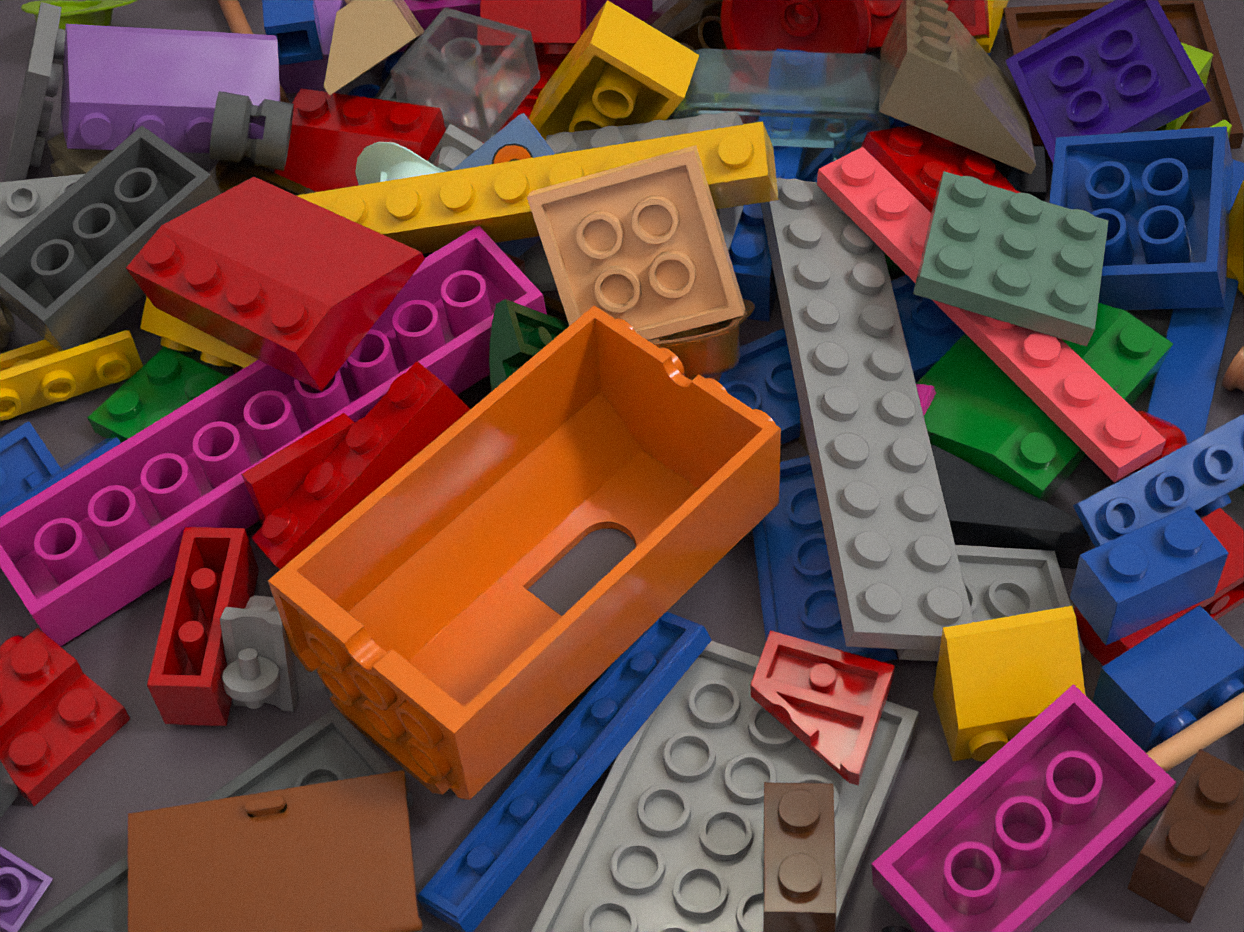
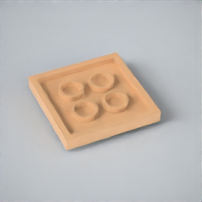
[527,145,745,340]

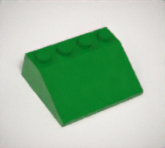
[916,303,1173,502]

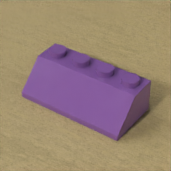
[60,24,280,153]

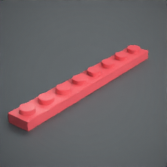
[817,147,1166,483]

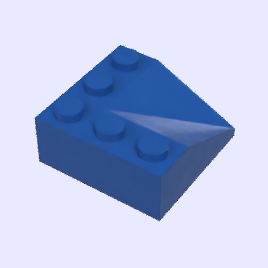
[1049,126,1233,310]

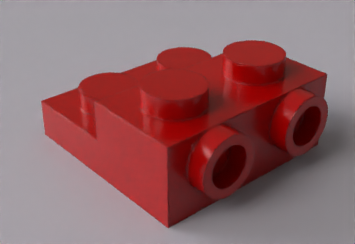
[0,628,130,807]

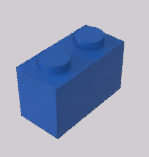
[1070,506,1228,646]
[1092,605,1244,753]

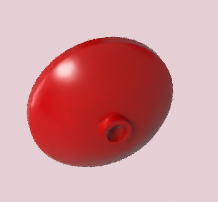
[721,0,871,92]

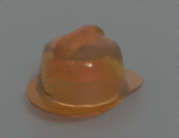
[649,299,755,381]

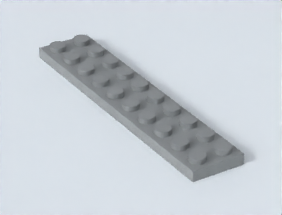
[761,178,974,651]

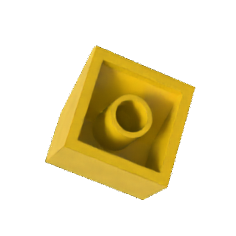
[933,606,1086,762]

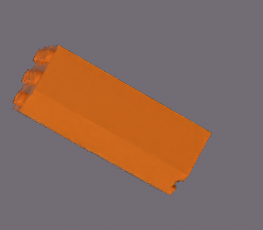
[268,305,781,800]

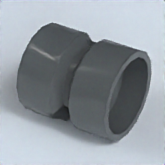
[209,91,294,171]

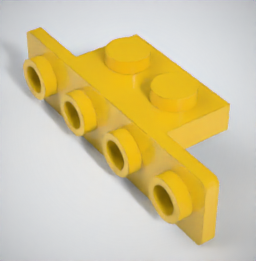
[0,330,143,421]

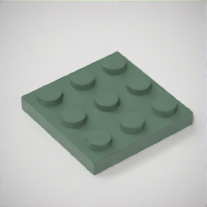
[913,171,1108,347]

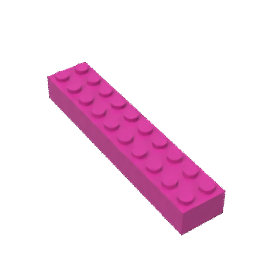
[0,225,547,647]

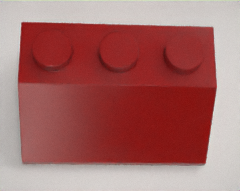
[274,88,446,192]

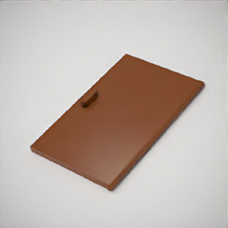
[128,770,423,932]

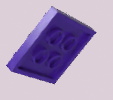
[1005,0,1211,163]

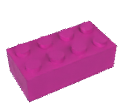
[871,684,1176,932]

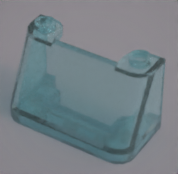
[674,49,890,162]

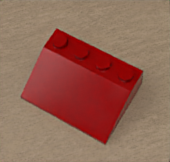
[126,177,425,392]

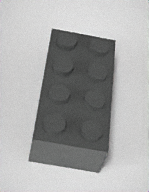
[0,126,221,352]

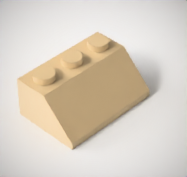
[324,0,425,95]

